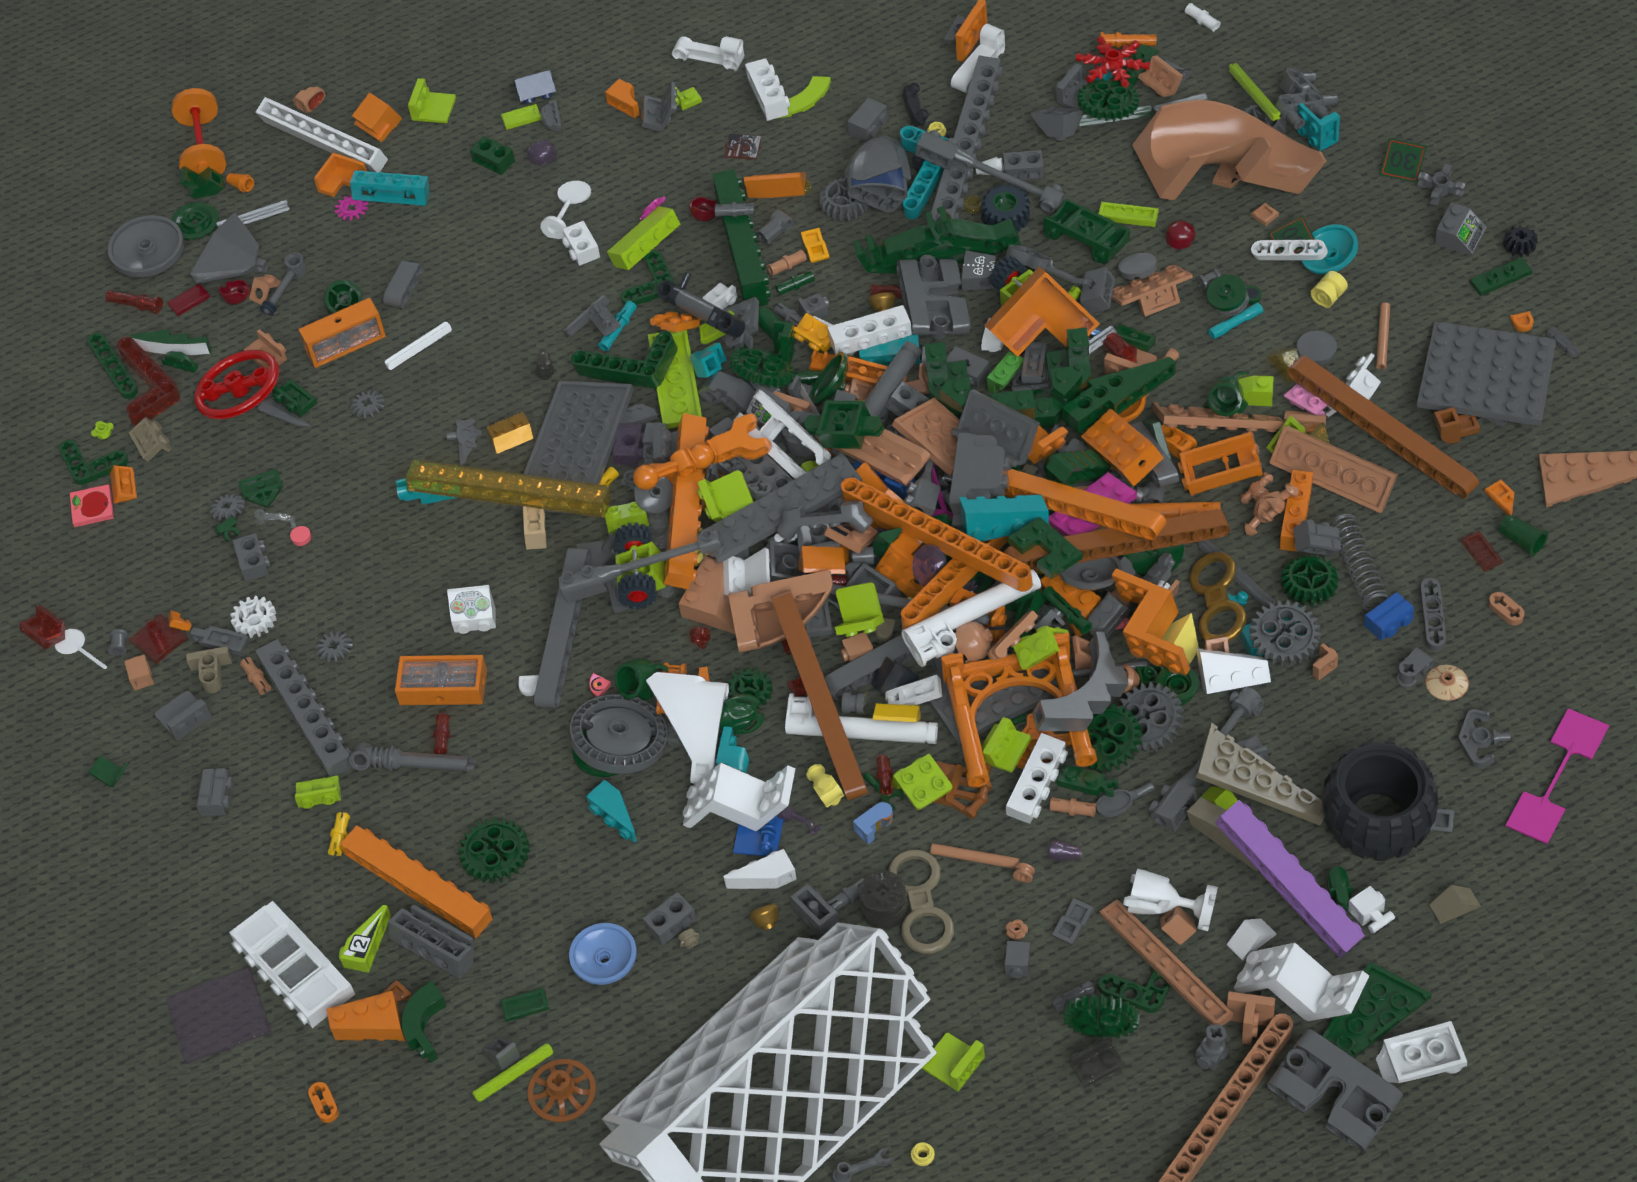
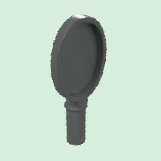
[1096,782,1154,817]

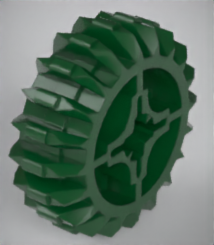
[1281,554,1339,607]

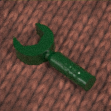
[863,772,904,810]

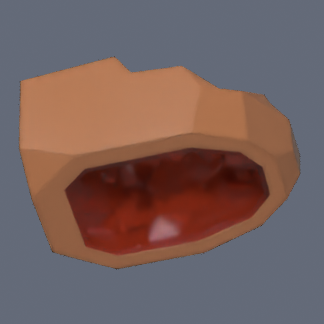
[293,86,325,113]

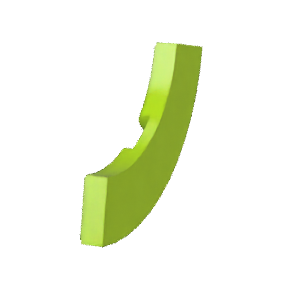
[775,76,831,119]

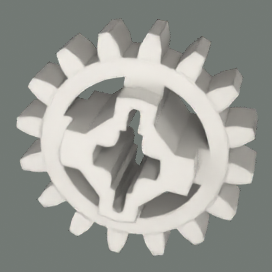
[231,596,277,638]

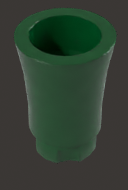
[1498,515,1548,557]

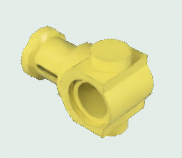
[806,764,845,807]

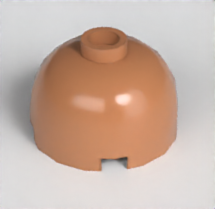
[954,621,993,663]

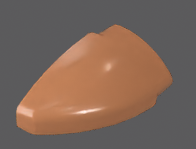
[729,570,833,652]

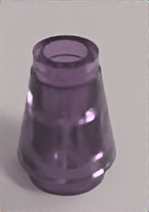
[1048,839,1082,861]

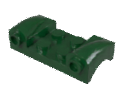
[1043,199,1130,264]

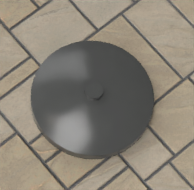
[108,215,184,277]

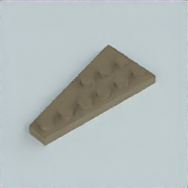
[1196,723,1324,825]

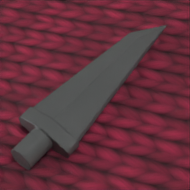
[257,398,310,426]

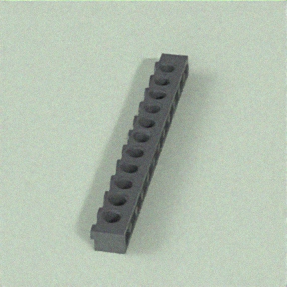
[927,55,1003,226]

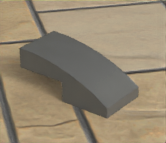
[1052,898,1095,945]

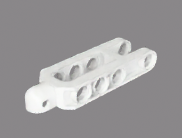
[733,389,831,479]

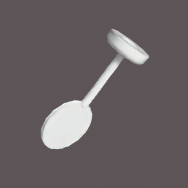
[540,181,591,239]

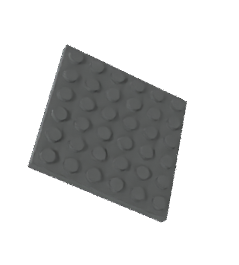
[1417,321,1556,426]

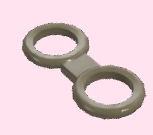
[888,850,954,954]

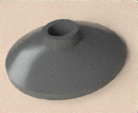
[634,477,673,514]

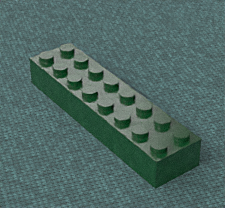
[712,169,771,307]

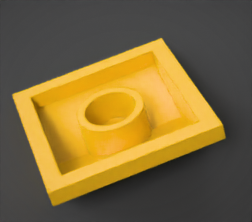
[873,703,921,722]

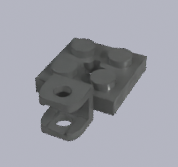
[721,297,759,350]

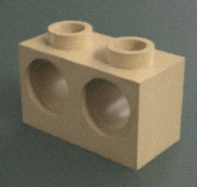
[523,501,547,550]

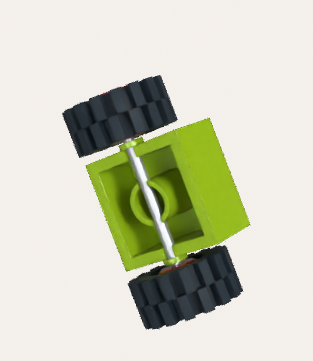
[989,256,1033,306]
[615,522,666,609]

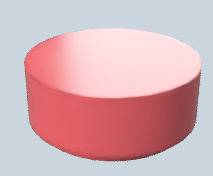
[290,526,311,546]

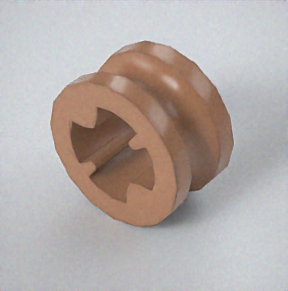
[1013,863,1035,883]

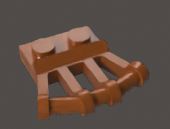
[933,761,992,819]

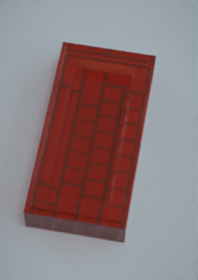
[1461,531,1503,572]

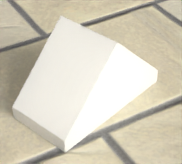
[1227,918,1276,960]

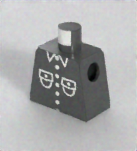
[961,251,996,291]

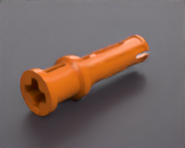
[1100,32,1157,49]

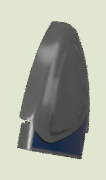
[844,135,911,212]

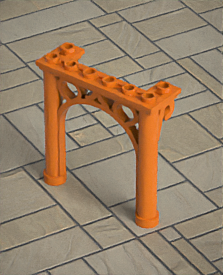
[941,633,1097,787]

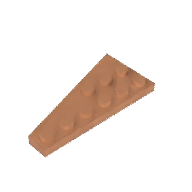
[1152,402,1285,432]
[1539,451,1637,508]

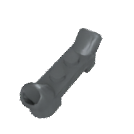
[777,500,873,540]

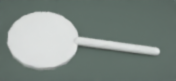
[54,629,107,669]

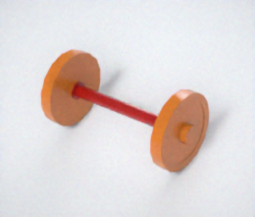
[171,88,226,175]

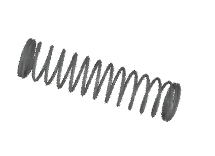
[1330,514,1389,612]

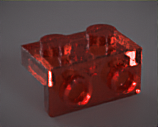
[19,605,66,650]

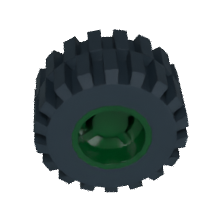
[981,184,1030,232]

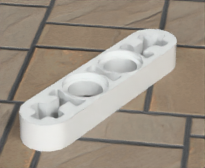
[1251,240,1328,261]

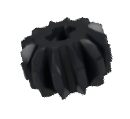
[1503,225,1538,258]

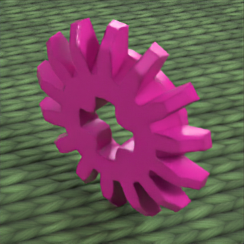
[335,195,368,221]
[640,196,666,221]

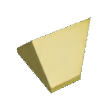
[1162,613,1199,665]

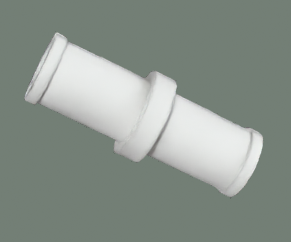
[1185,3,1221,32]

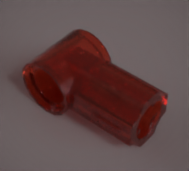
[1103,332,1137,363]

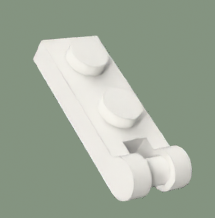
[885,675,942,705]

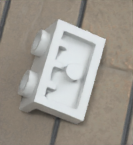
[702,283,737,309]

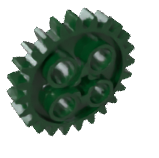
[1077,78,1139,121]
[729,346,794,388]
[1087,704,1143,773]
[458,817,530,884]
[1063,994,1139,1039]

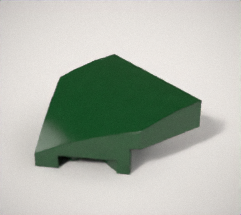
[239,469,283,508]

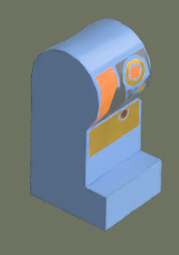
[853,802,893,844]

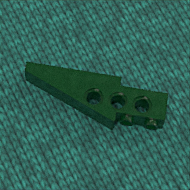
[1062,357,1176,434]

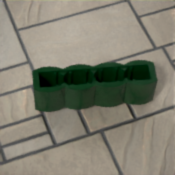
[1046,449,1111,485]

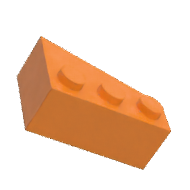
[1040,575,1102,637]
[326,991,405,1041]

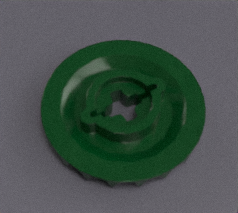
[171,202,219,241]

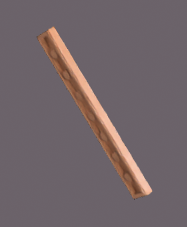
[1100,899,1234,1026]

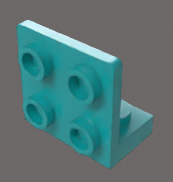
[1296,103,1340,151]

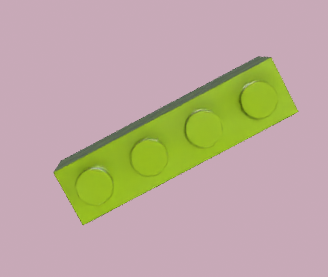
[607,206,680,270]

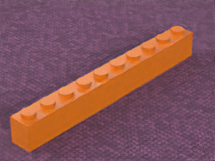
[664,413,709,589]

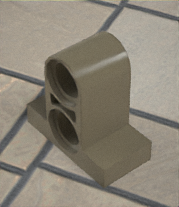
[186,646,232,693]

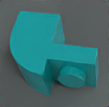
[689,343,727,377]

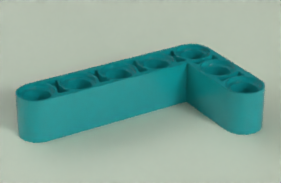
[900,126,948,219]

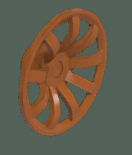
[528,1059,596,1122]

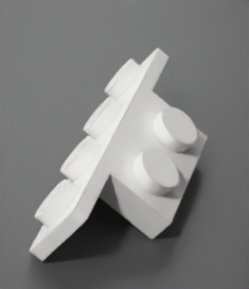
[1326,353,1381,417]

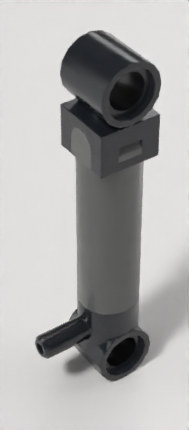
[658,272,745,338]

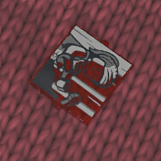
[724,134,762,160]

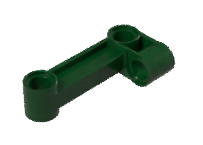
[1005,588,1046,653]

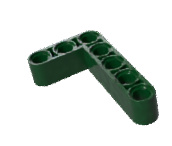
[571,331,678,388]

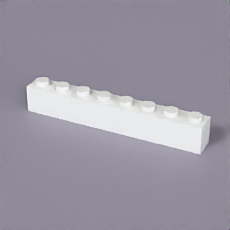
[256,97,388,172]

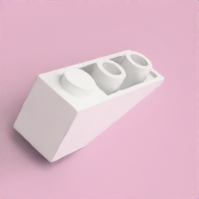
[723,849,797,889]

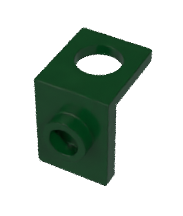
[89,756,128,788]

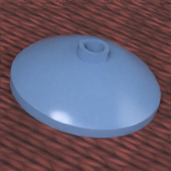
[569,923,637,985]

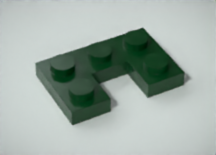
[1008,517,1083,579]

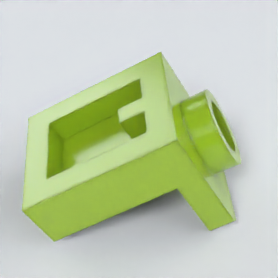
[675,87,702,111]

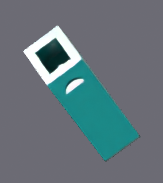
[586,779,637,843]

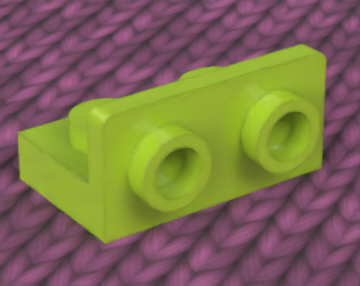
[295,776,341,809]

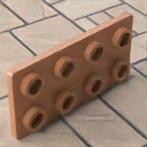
[1112,265,1193,317]

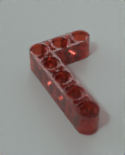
[117,337,180,426]

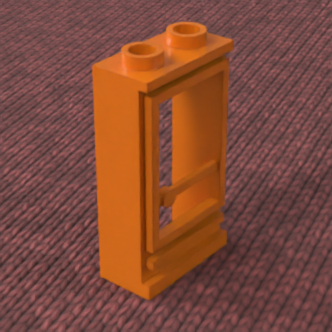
[1178,432,1263,496]

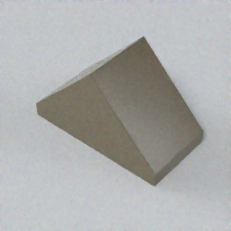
[1429,885,1481,924]

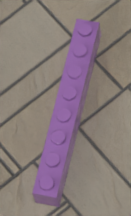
[1215,800,1365,958]

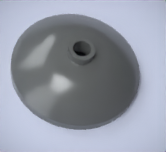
[1059,556,1122,590]

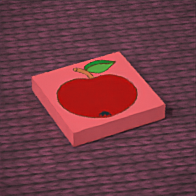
[70,484,114,527]

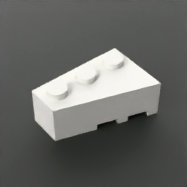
[1196,648,1271,694]

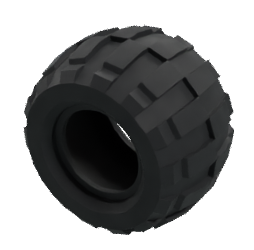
[1322,741,1439,861]

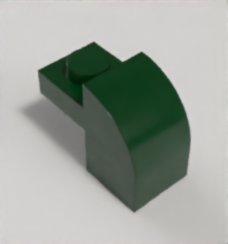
[179,166,224,199]

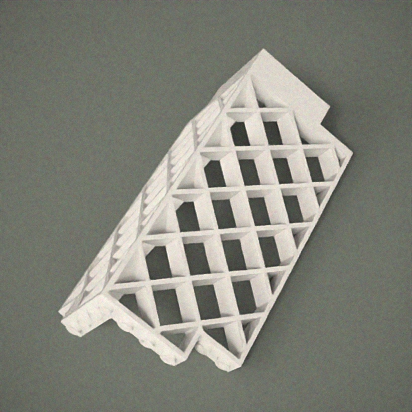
[600,922,937,1182]

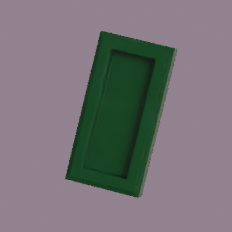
[500,988,550,1022]

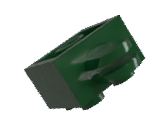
[804,400,884,449]

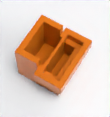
[352,92,402,142]

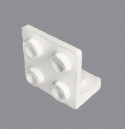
[723,548,770,596]

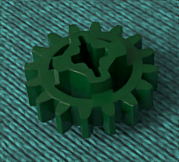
[728,667,773,709]

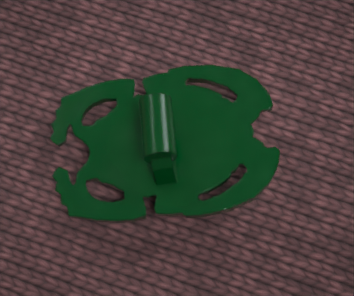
[717,694,764,738]

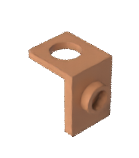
[249,274,281,305]
[906,363,929,395]

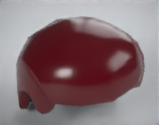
[689,197,717,222]
[1165,221,1196,250]
[219,280,250,305]

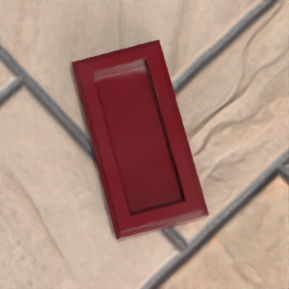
[167,283,210,316]

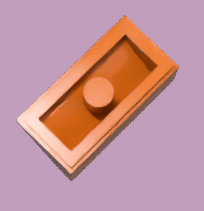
[110,465,137,504]

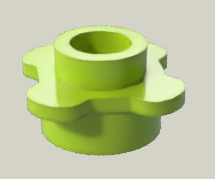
[91,421,114,439]

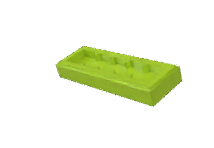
[1098,202,1159,227]

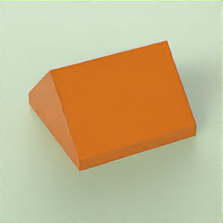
[798,546,845,574]

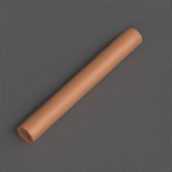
[1376,303,1390,369]
[930,843,1020,869]

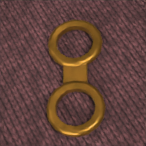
[1189,552,1246,642]

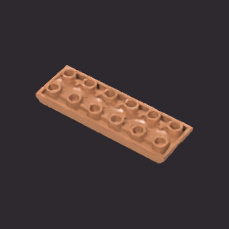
[815,429,931,486]

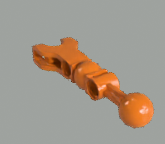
[633,414,772,490]

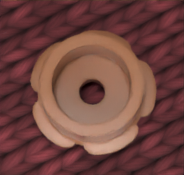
[1006,919,1028,940]

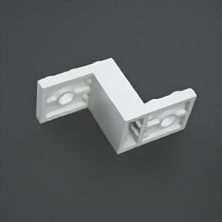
[683,763,795,831]
[1234,943,1369,1021]

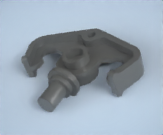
[1459,709,1511,768]

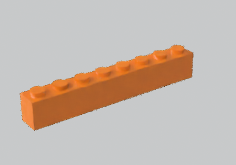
[340,825,493,939]

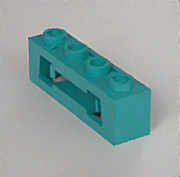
[350,170,430,206]

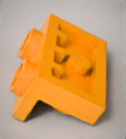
[794,313,831,352]

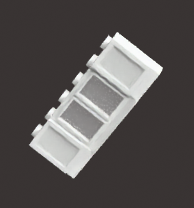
[229,901,355,1028]

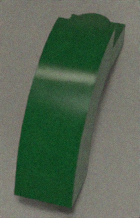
[402,981,447,1063]

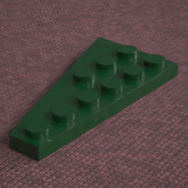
[1322,962,1432,1058]

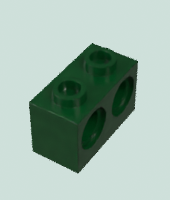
[470,136,515,175]

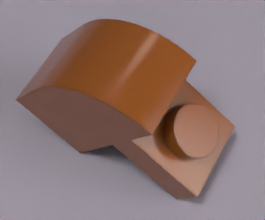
[1434,407,1480,444]

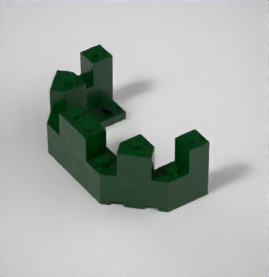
[925,327,1091,429]

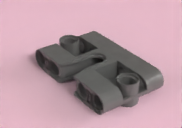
[896,255,970,340]
[1267,1029,1403,1152]

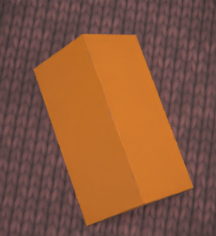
[744,172,806,198]

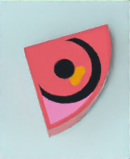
[589,673,611,698]

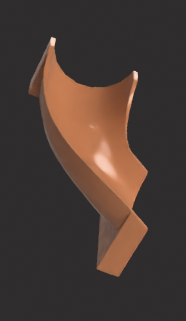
[1132,100,1326,200]

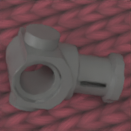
[1195,1024,1229,1071]

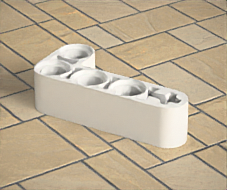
[951,24,1005,93]

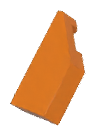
[1484,479,1515,516]

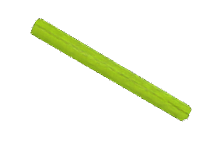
[1229,63,1281,121]

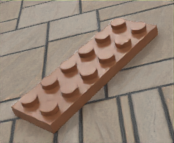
[1269,425,1398,513]

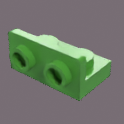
[987,351,1024,393]

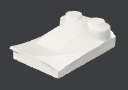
[1376,1021,1467,1083]

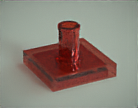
[129,613,188,664]

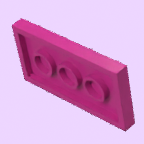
[1049,472,1137,536]

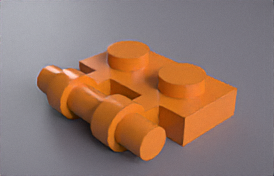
[650,311,700,332]

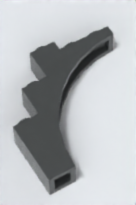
[1032,632,1128,731]

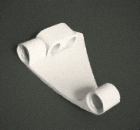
[646,672,729,785]

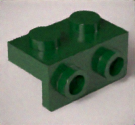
[272,379,317,417]

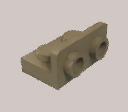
[129,417,172,461]

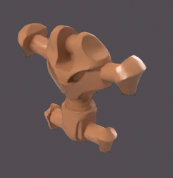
[1240,472,1299,536]

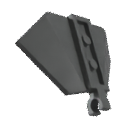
[190,212,268,283]

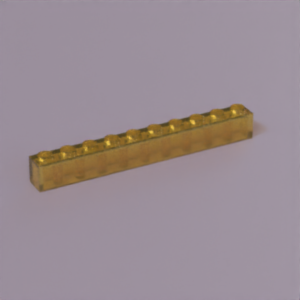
[406,460,611,518]

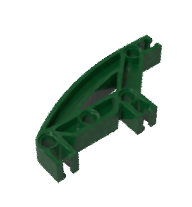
[853,206,1021,273]

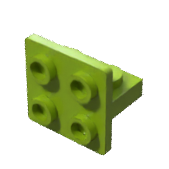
[981,717,1032,773]

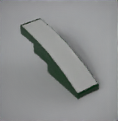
[131,330,211,355]

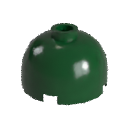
[323,280,362,315]

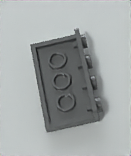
[951,390,1040,467]

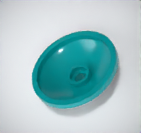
[1301,224,1358,274]

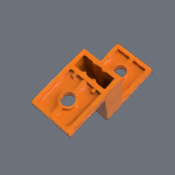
[871,489,936,598]
[1112,569,1190,676]

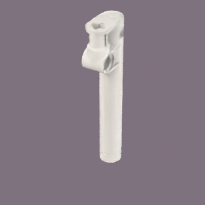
[902,569,1041,667]
[785,693,938,744]

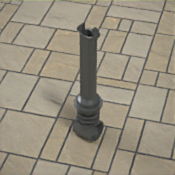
[349,742,477,772]

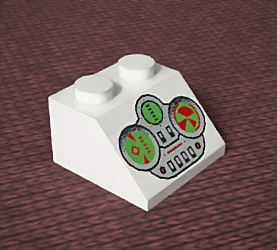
[447,585,496,634]

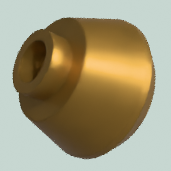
[869,293,895,312]
[749,903,778,930]

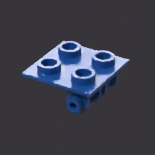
[733,816,784,857]

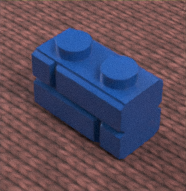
[1364,592,1414,641]

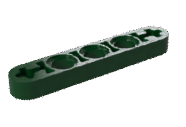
[87,332,138,399]

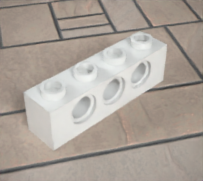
[745,58,790,121]
[828,305,912,355]
[1006,733,1068,824]

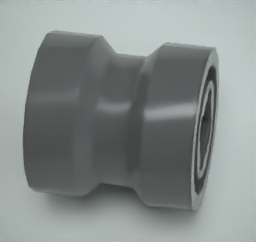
[842,692,866,715]

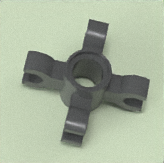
[1417,164,1465,206]

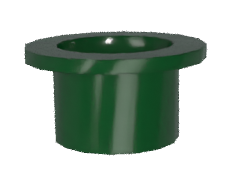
[1156,667,1199,706]

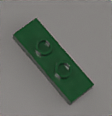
[1119,44,1158,89]
[1470,257,1532,296]

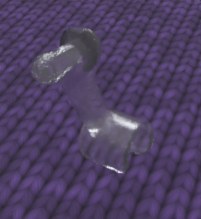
[254,509,296,528]

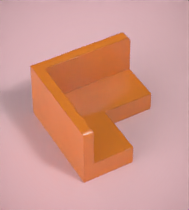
[314,152,367,197]

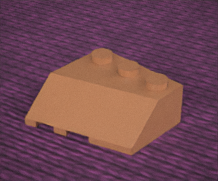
[679,556,735,634]

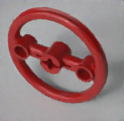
[194,350,279,419]

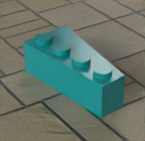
[959,495,1049,542]

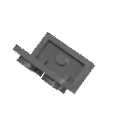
[1055,63,1088,114]
[641,81,677,131]
[155,691,212,741]

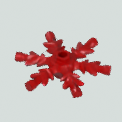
[1076,36,1150,87]

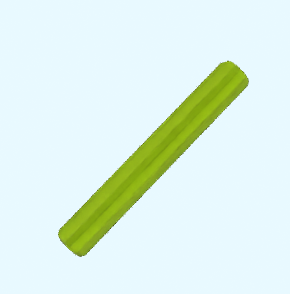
[473,1044,554,1102]

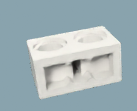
[562,221,600,266]

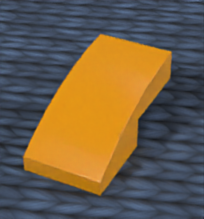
[801,228,830,263]

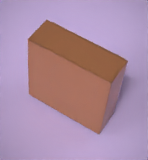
[1251,203,1279,226]

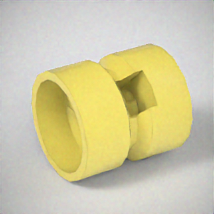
[1311,271,1348,308]

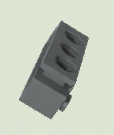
[388,904,474,979]

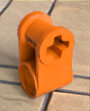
[1161,424,1197,460]

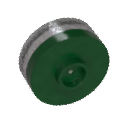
[1207,275,1249,317]

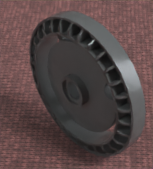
[569,694,668,774]

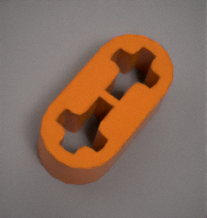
[308,1082,339,1123]

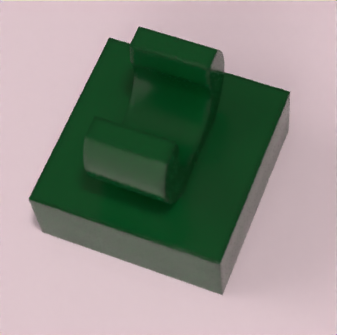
[214,516,240,542]

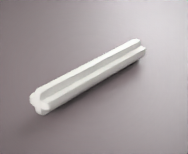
[384,322,452,370]

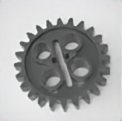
[1250,600,1321,666]
[1117,682,1185,752]

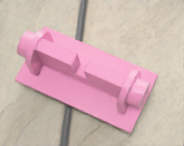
[1284,384,1327,416]

